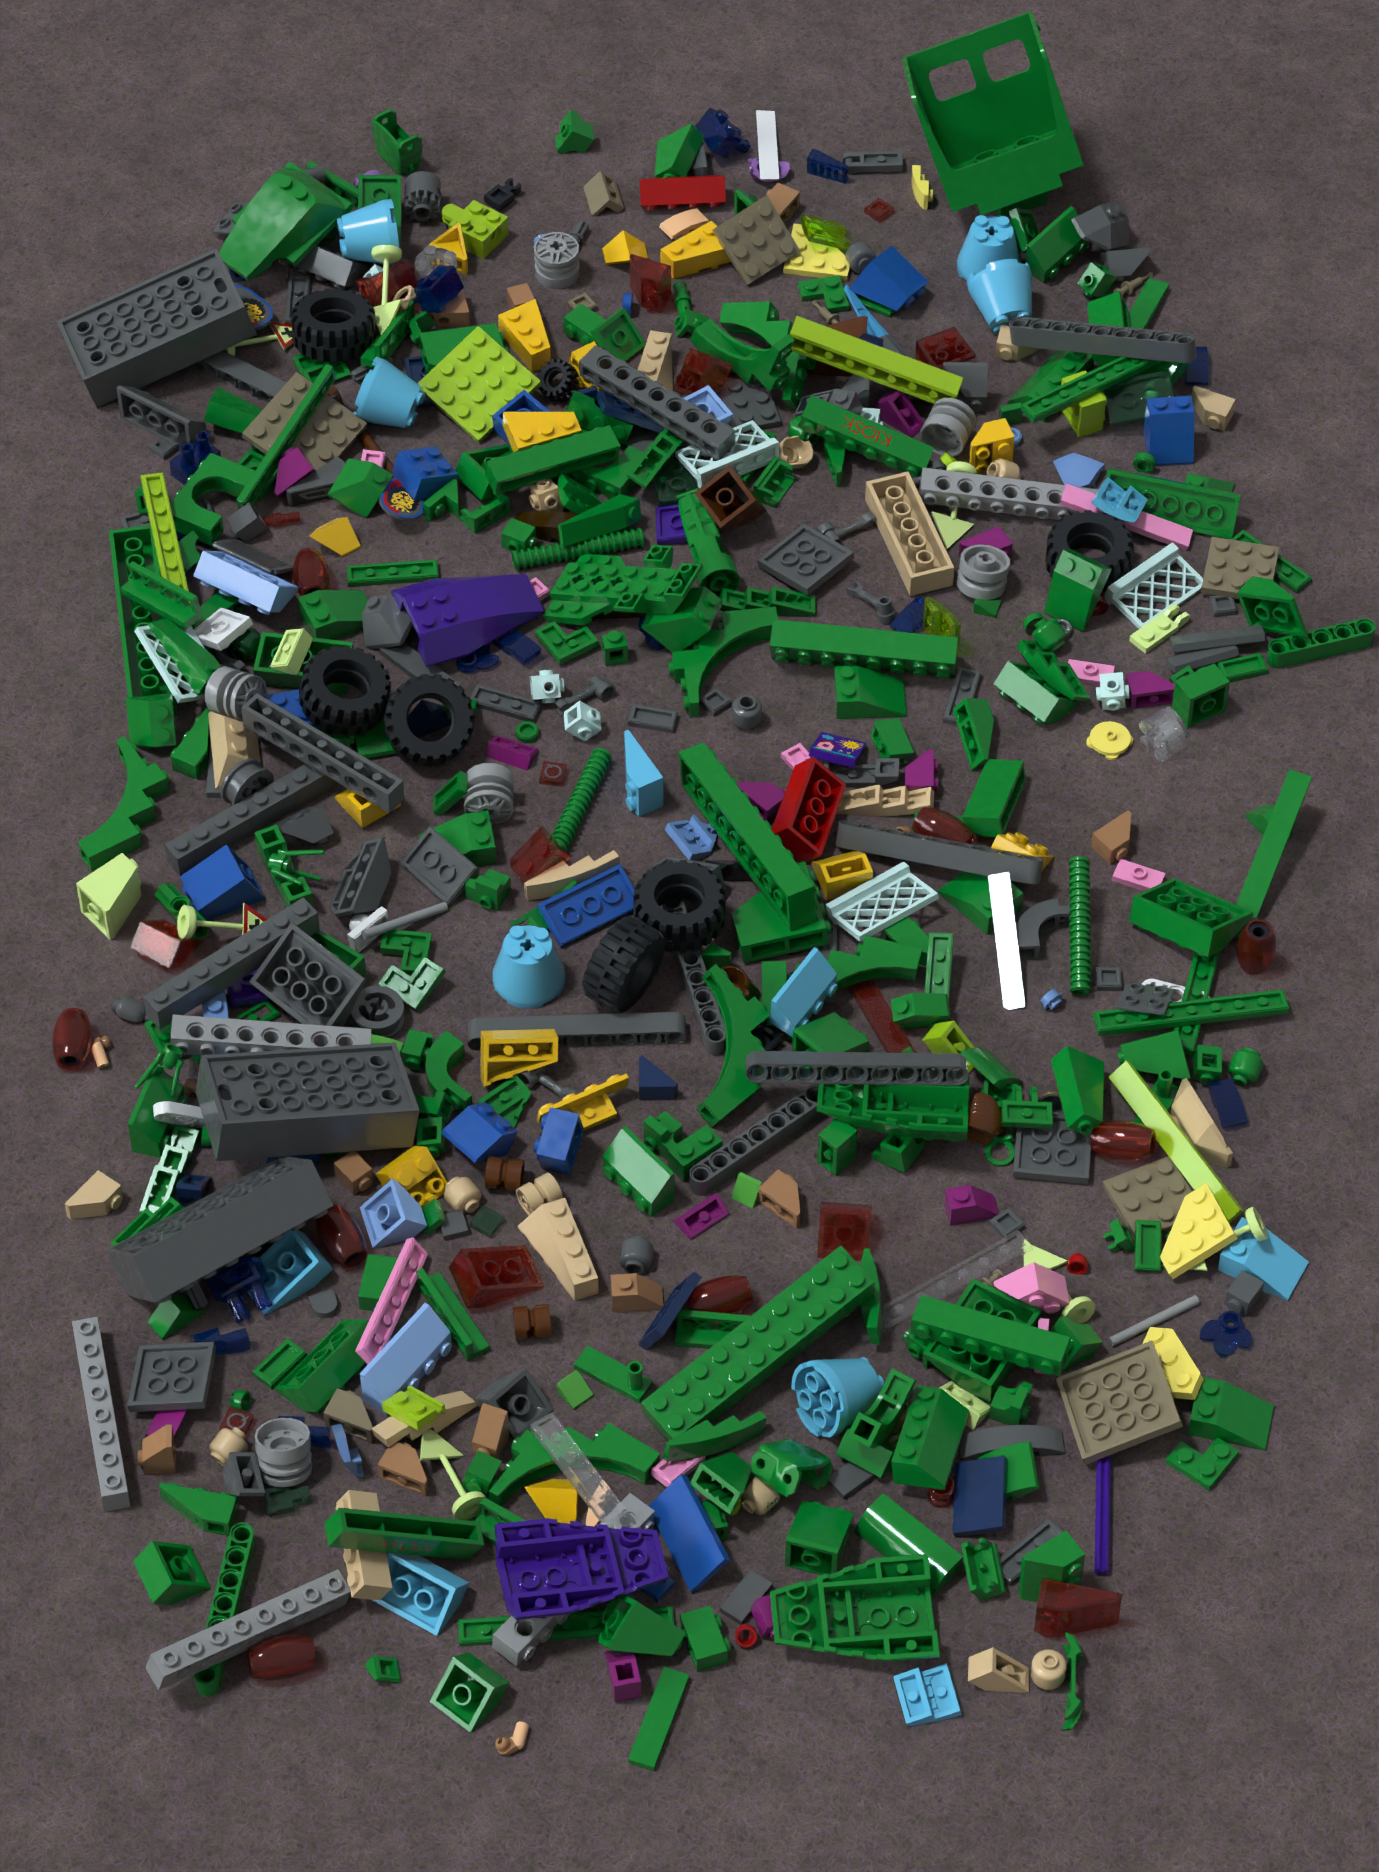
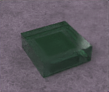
[469,1205,505,1239]

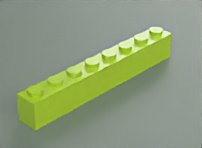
[790,316,963,404]

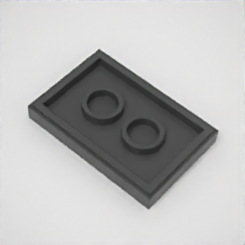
[400,826,481,906]

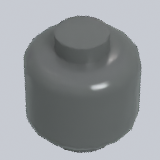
[845,242,876,274]
[732,695,762,729]
[619,1235,654,1275]

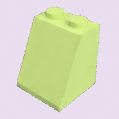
[76,853,142,940]

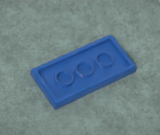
[536,864,635,947]
[648,1474,730,1592]

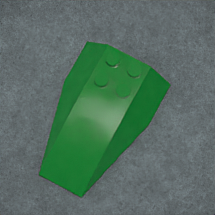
[817,1076,970,1142]
[770,1554,940,1662]

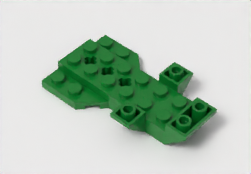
[543,545,703,625]

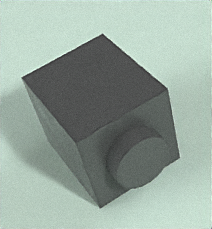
[227,502,268,543]
[1224,1270,1264,1317]

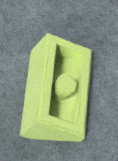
[270,628,313,675]
[939,1380,990,1430]

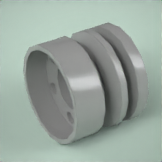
[534,232,580,289]
[920,398,976,457]
[205,666,267,722]
[464,763,514,824]
[255,1418,313,1487]

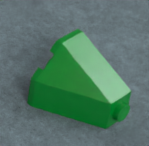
[598,1595,686,1656]

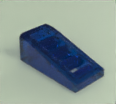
[807,149,848,184]

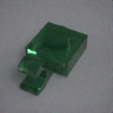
[264,1486,312,1517]

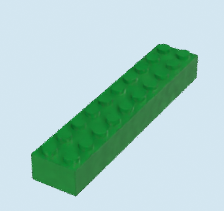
[109,525,178,714]
[678,742,818,931]
[641,1246,875,1442]

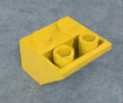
[969,418,1014,475]
[335,789,401,828]
[991,832,1054,871]
[812,851,873,901]
[375,1146,448,1208]

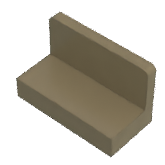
[583,171,624,216]

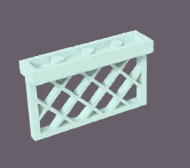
[675,420,780,489]
[1103,542,1203,629]
[134,623,205,703]
[825,862,939,942]

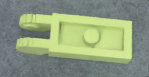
[1129,604,1190,654]

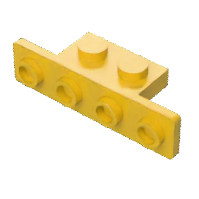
[537,1073,629,1131]

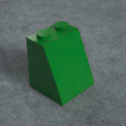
[641,586,721,652]
[792,1012,869,1069]
[785,1500,854,1575]

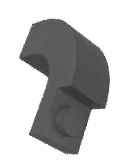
[1016,899,1070,960]

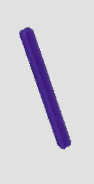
[1094,1455,1111,1576]

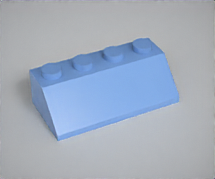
[194,551,299,615]
[360,1303,452,1416]

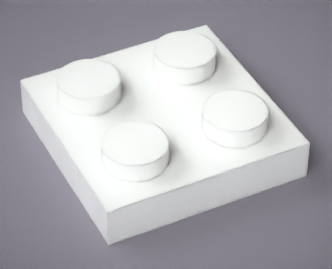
[194,608,253,651]

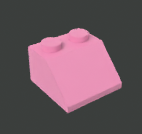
[994,1262,1070,1313]

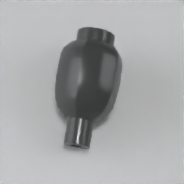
[112,996,151,1023]

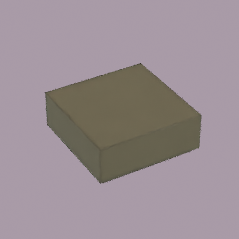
[567,293,597,311]

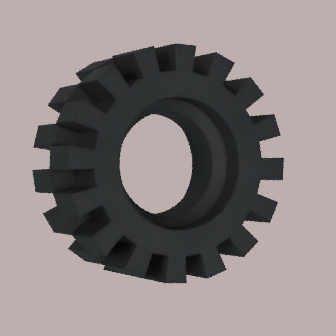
[537,358,579,402]

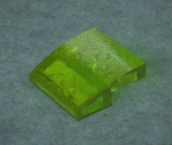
[801,214,851,250]
[923,596,961,654]

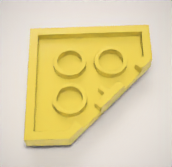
[783,224,850,281]
[1160,1183,1238,1279]
[1143,1327,1204,1400]

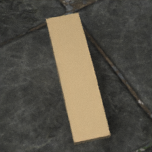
[836,784,934,816]
[524,850,620,901]
[371,1391,477,1448]

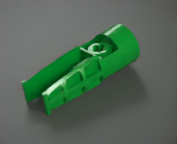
[677,488,740,598]

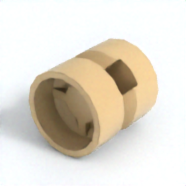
[516,1172,563,1216]

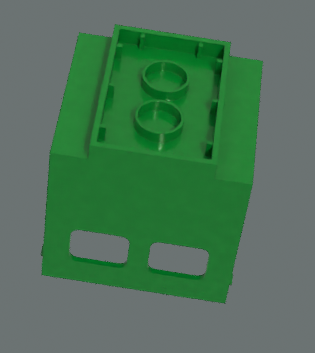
[902,11,1083,215]

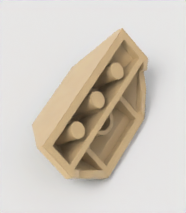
[208,711,260,789]
[1170,1078,1233,1168]

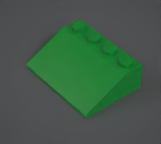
[1129,878,1253,957]
[923,1278,1041,1403]

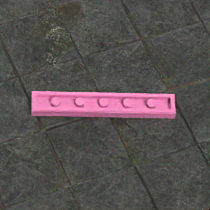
[1059,483,1193,551]
[355,1237,428,1364]

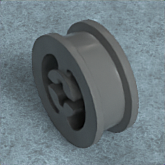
[220,758,274,806]
[350,986,404,1038]

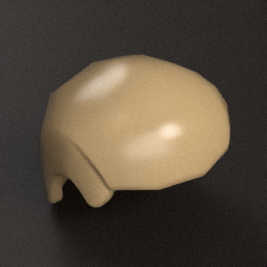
[779,436,814,469]

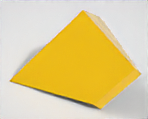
[429,222,468,275]
[602,230,648,265]
[309,517,361,557]
[524,1479,579,1524]

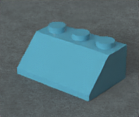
[769,947,838,1037]
[372,1553,469,1636]

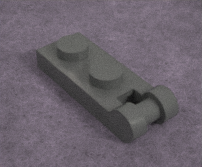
[842,151,903,175]

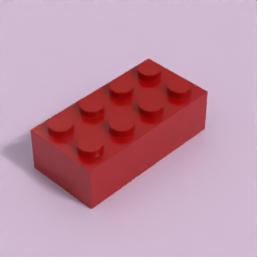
[771,756,847,863]

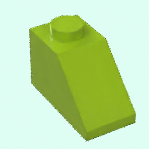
[923,1021,975,1073]

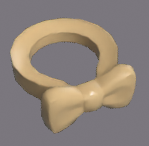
[393,285,419,310]

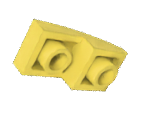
[912,165,933,210]

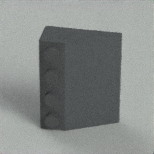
[250,922,366,1027]

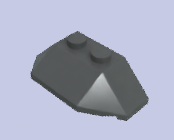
[1071,201,1129,251]
[329,837,391,917]

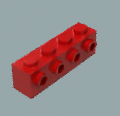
[639,175,726,210]

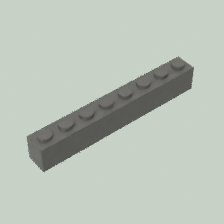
[164,764,337,876]
[143,897,320,1029]

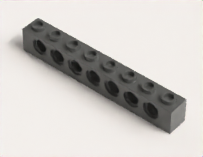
[579,345,735,460]
[241,693,404,813]

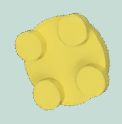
[1086,721,1133,760]

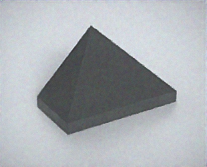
[688,142,707,176]

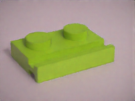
[382,1385,446,1430]

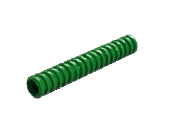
[512,528,645,571]
[544,748,612,862]
[1069,856,1092,995]

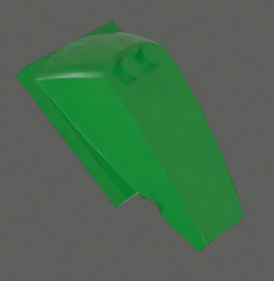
[219,161,353,281]

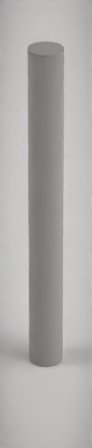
[361,902,448,939]
[1108,1295,1200,1347]

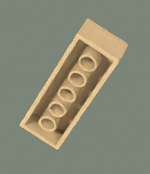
[865,471,954,596]

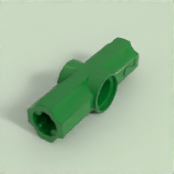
[154,883,211,940]

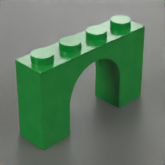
[566,426,644,499]
[170,453,255,546]

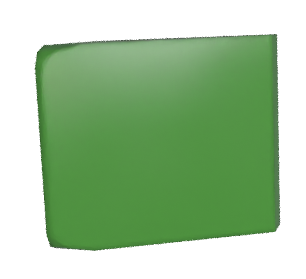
[732,1172,762,1208]
[557,1370,594,1410]

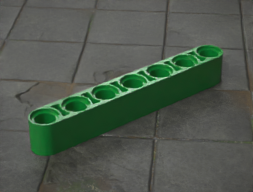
[194,1522,256,1697]

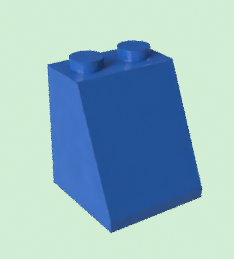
[849,246,929,311]
[1143,396,1195,466]
[180,844,266,920]

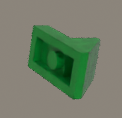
[423,478,459,521]

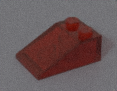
[449,1245,544,1309]
[1034,1578,1123,1638]

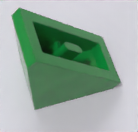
[148,1294,205,1341]

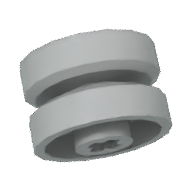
[957,544,1010,600]

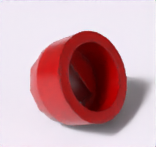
[1067,1253,1088,1275]
[735,1624,757,1647]

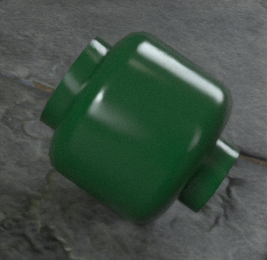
[229,628,261,662]

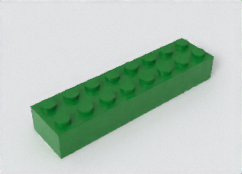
[770,619,958,679]

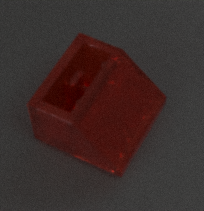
[915,326,976,370]
[673,348,732,395]

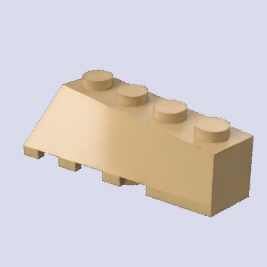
[637,330,673,392]
[518,1198,599,1301]
[336,1490,392,1601]

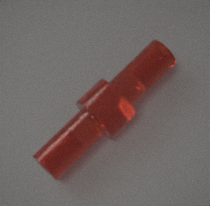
[262,512,300,527]

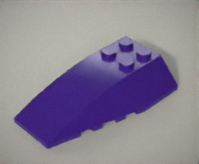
[391,574,544,668]
[495,1518,669,1620]

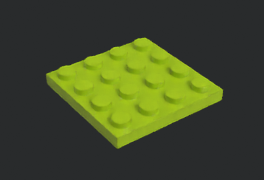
[418,326,541,443]

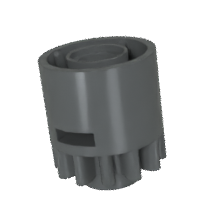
[404,171,441,222]

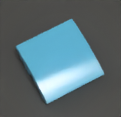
[1091,477,1148,523]
[893,1663,963,1726]

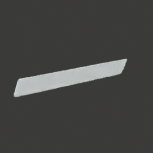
[756,110,779,179]
[988,872,1025,1010]

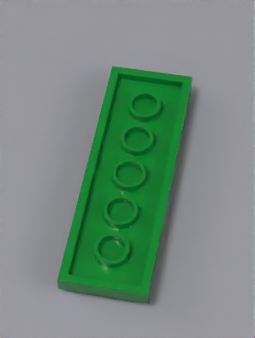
[1106,468,1242,539]

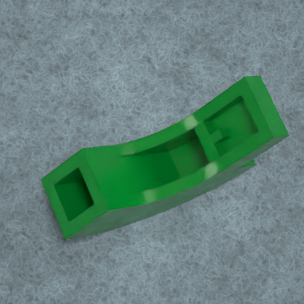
[425,1030,473,1111]
[847,1368,917,1448]

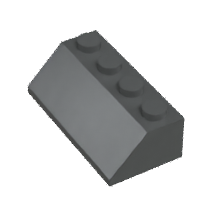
[278,243,371,289]
[117,385,207,453]

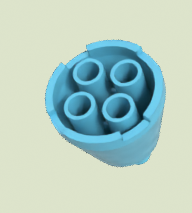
[337,199,400,265]
[957,215,1022,281]
[966,259,1032,335]
[353,356,426,428]
[493,925,566,1009]
[791,1357,884,1438]

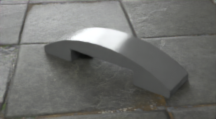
[805,758,900,788]
[959,1425,1065,1461]

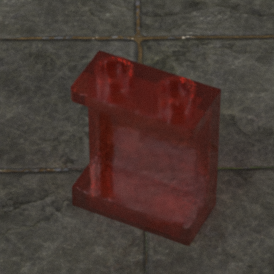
[356,259,424,313]

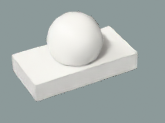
[347,906,389,953]

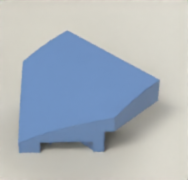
[1053,453,1106,489]
[665,814,717,860]
[331,1424,364,1478]

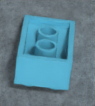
[624,730,664,817]
[1218,1217,1309,1301]
[238,1229,333,1315]

